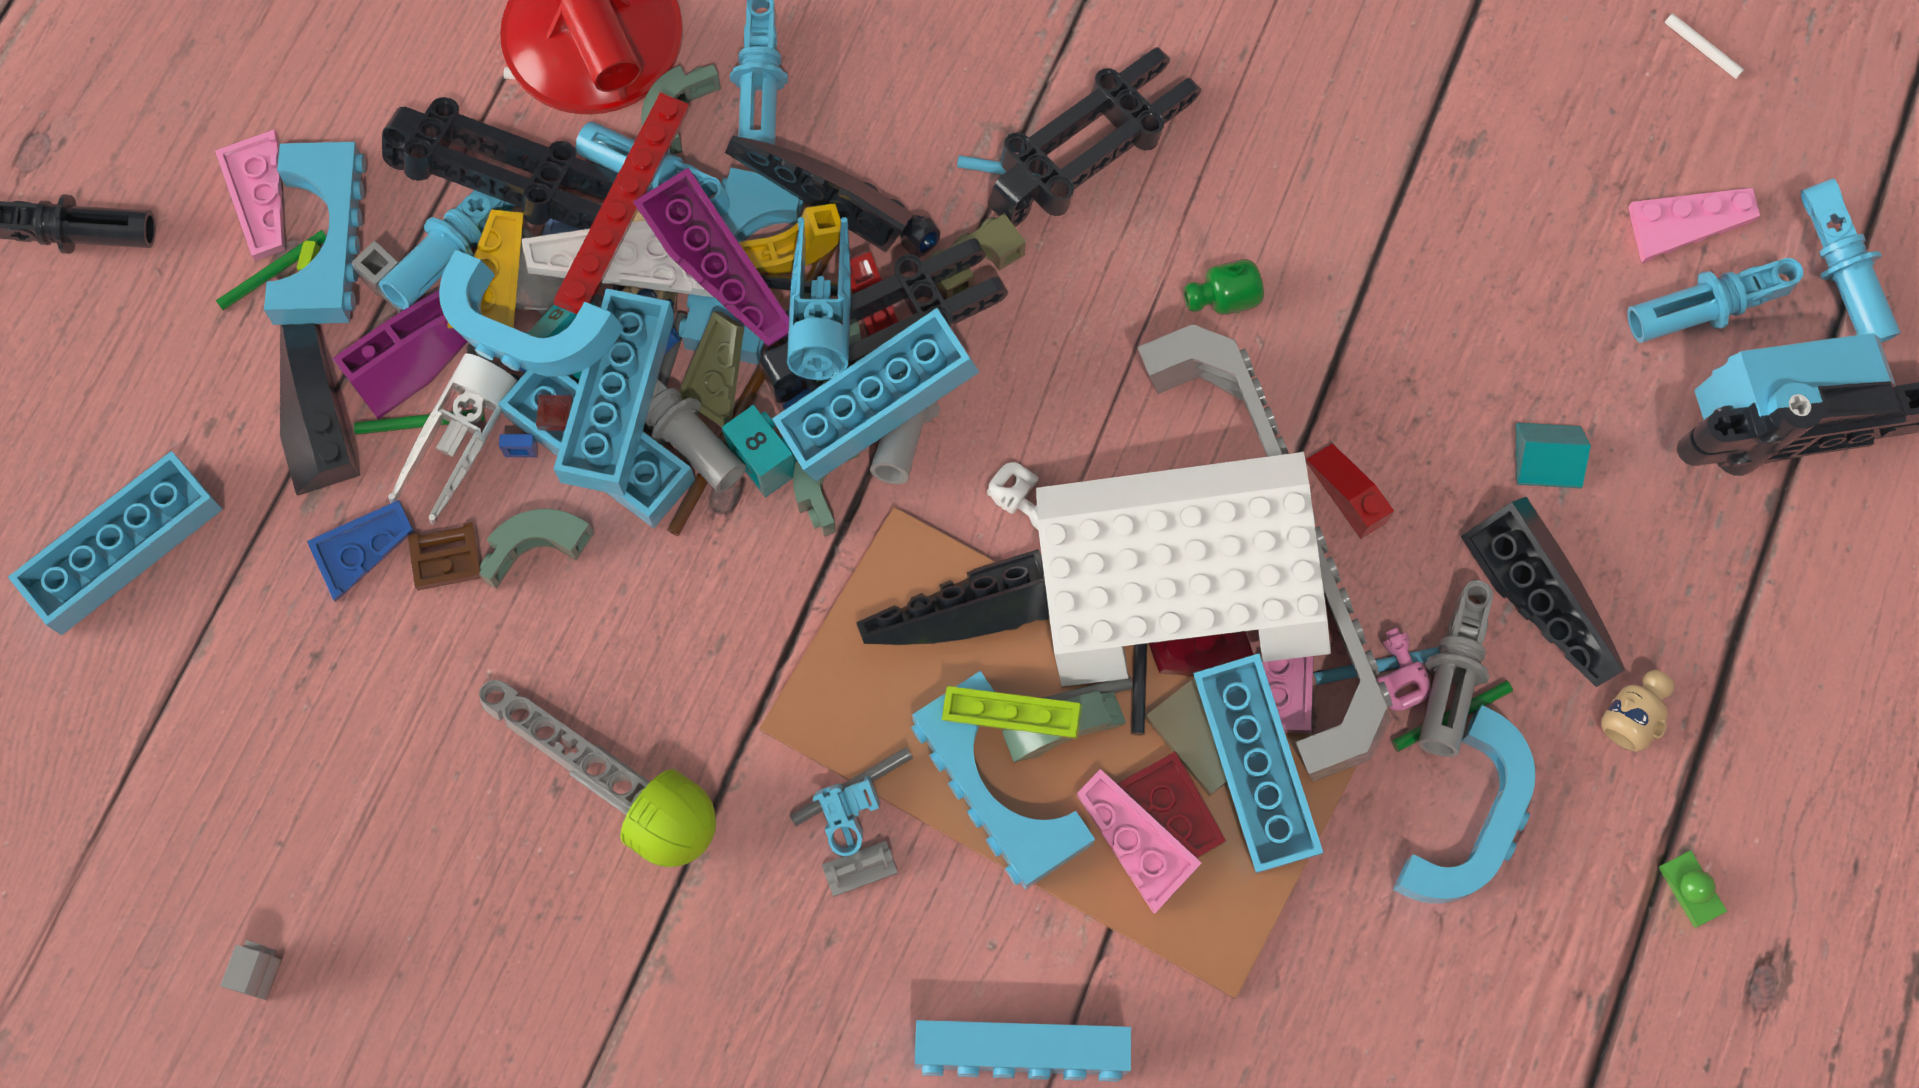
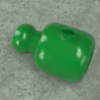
[1183,259,1264,315]

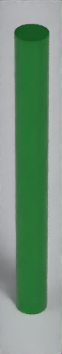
[215,230,327,311]
[354,408,485,435]
[1391,680,1513,752]

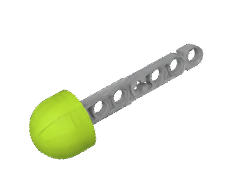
[479,680,716,867]

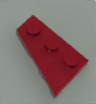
[1149,631,1254,677]
[1117,751,1226,858]

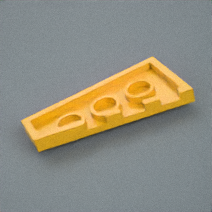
[448,209,523,328]

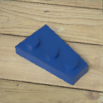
[307,500,414,602]

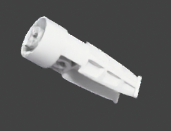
[388,353,517,525]

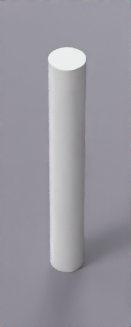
[1665,13,1744,79]

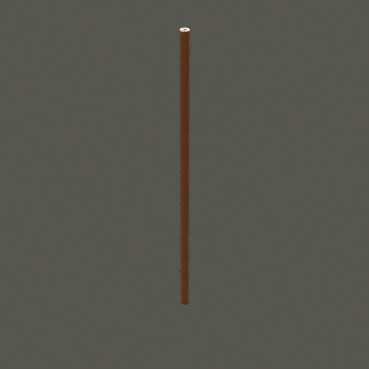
[667,241,840,536]

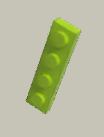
[941,686,1083,739]

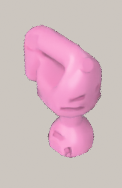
[1376,628,1432,711]

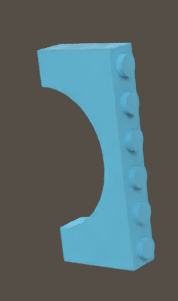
[264,142,366,325]
[679,168,804,365]
[911,671,1095,890]

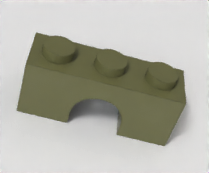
[929,213,1026,299]

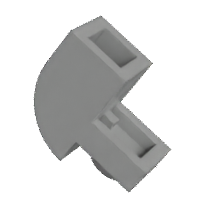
[351,240,403,313]

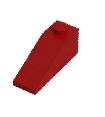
[835,250,899,336]
[1306,443,1394,539]

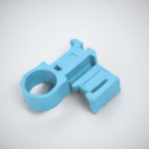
[813,776,881,856]

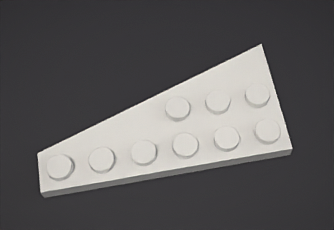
[522,221,713,297]

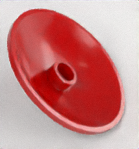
[500,0,683,115]

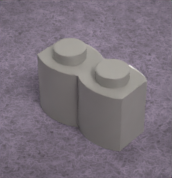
[220,940,282,1000]

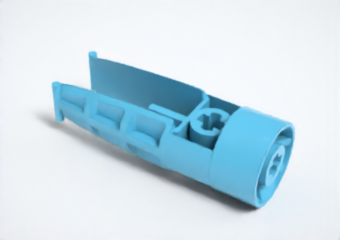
[787,217,851,380]

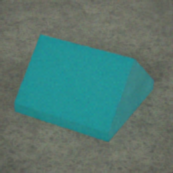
[1516,422,1591,489]

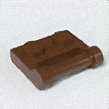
[408,521,482,591]

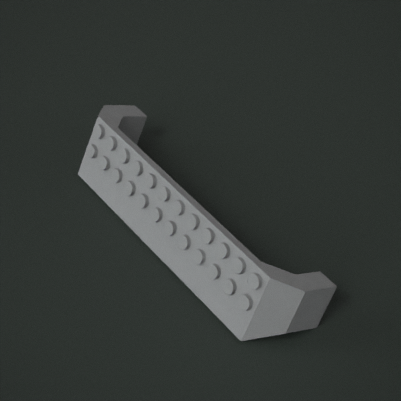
[1138,324,1393,782]

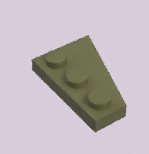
[679,311,744,427]

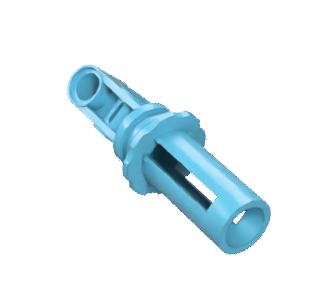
[730,0,788,145]
[576,121,730,216]
[1801,178,1901,343]
[379,190,516,310]
[1627,258,1803,343]

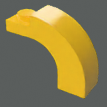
[738,203,841,276]

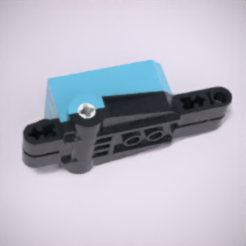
[1677,333,1919,476]

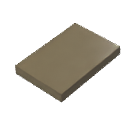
[1145,678,1227,796]

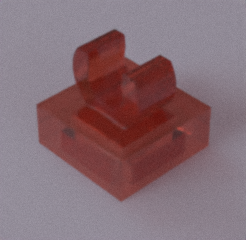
[536,395,573,431]

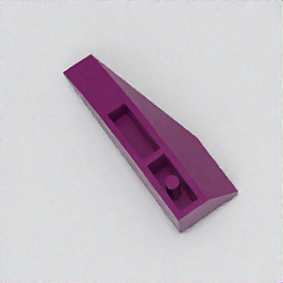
[332,286,518,419]

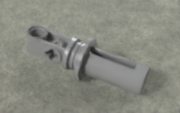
[645,379,746,493]
[870,401,940,484]
[1418,580,1493,757]

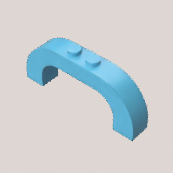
[439,250,624,377]
[1393,705,1535,904]

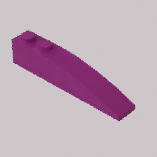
[633,168,789,347]

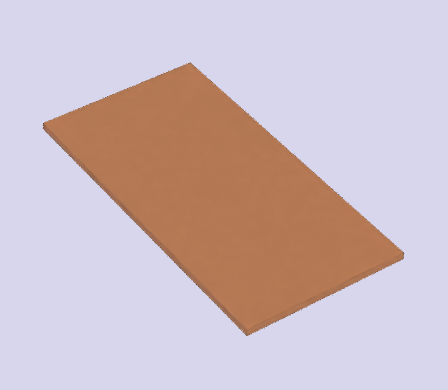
[759,507,1357,999]

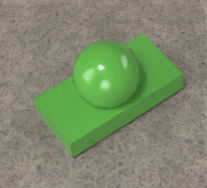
[1659,850,1727,928]

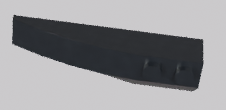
[725,135,911,252]
[280,323,360,496]
[1461,496,1626,687]
[856,549,1050,645]

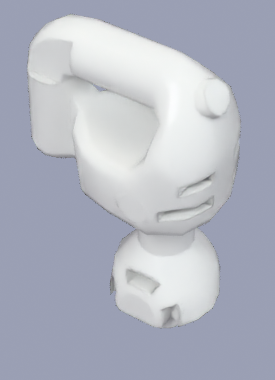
[987,462,1039,531]

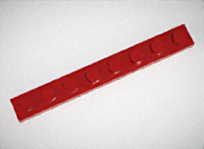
[554,92,689,314]

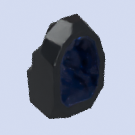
[900,215,940,257]

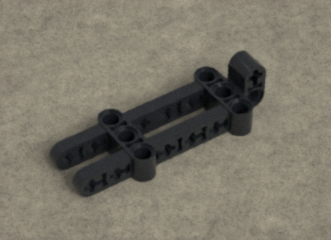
[989,47,1202,227]
[382,97,618,230]
[759,238,1008,403]

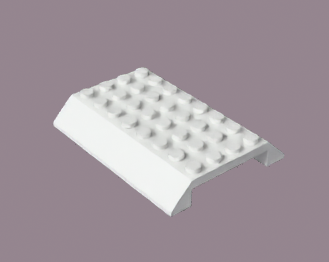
[1036,452,1331,687]

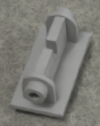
[822,841,897,897]

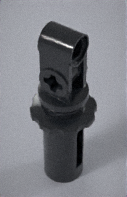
[0,194,156,254]

